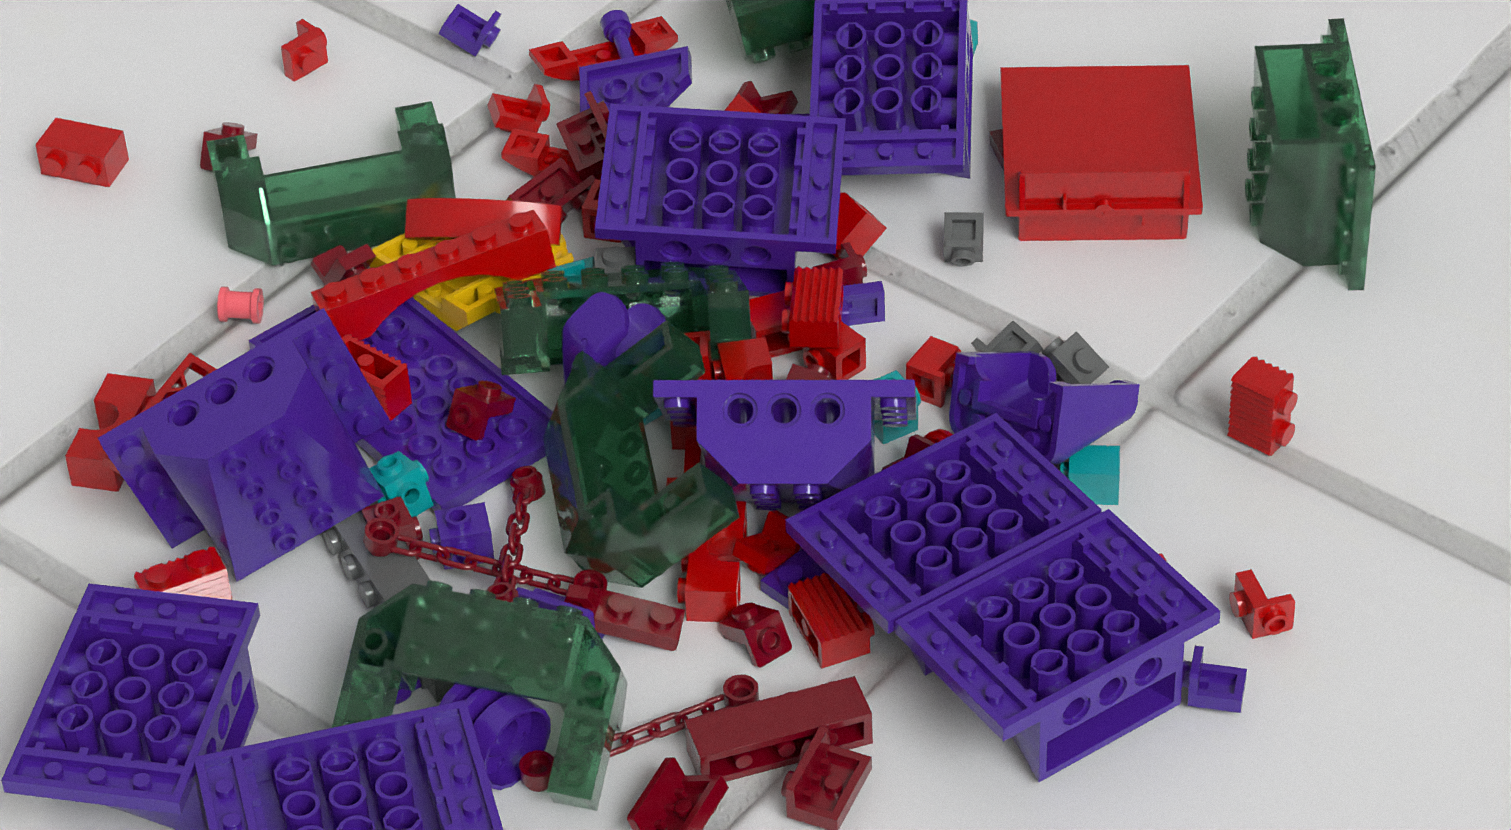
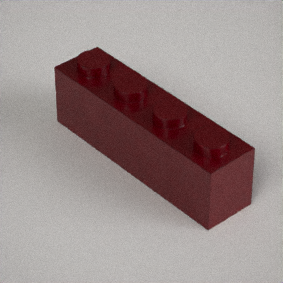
[684,676,873,782]

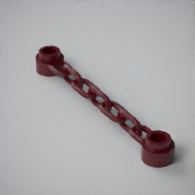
[484,466,546,621]
[363,517,608,596]
[519,674,759,792]

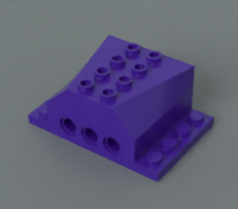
[810,0,973,179]
[595,103,846,296]
[98,308,391,582]
[653,380,916,511]
[785,413,1102,676]
[895,509,1220,782]
[1,583,260,830]
[194,700,503,830]

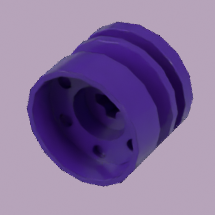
[439,670,551,790]

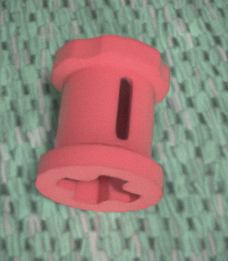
[217,286,264,324]

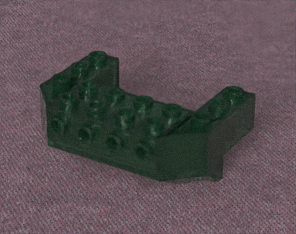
[206,101,456,265]
[494,261,751,375]
[543,320,739,588]
[332,580,628,811]

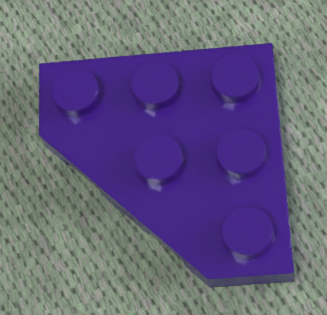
[579,46,692,126]

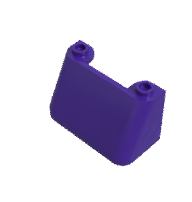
[949,351,1140,465]

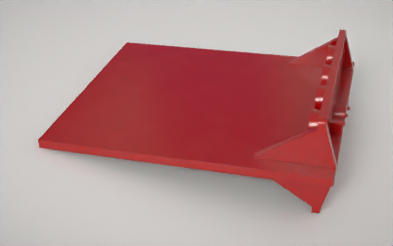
[1000,65,1203,241]

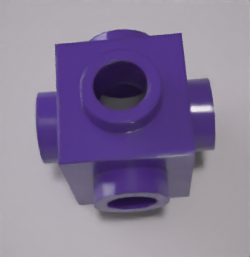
[429,502,494,570]

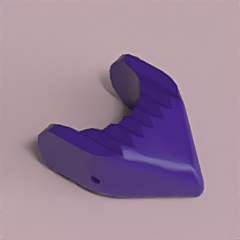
[562,292,669,404]

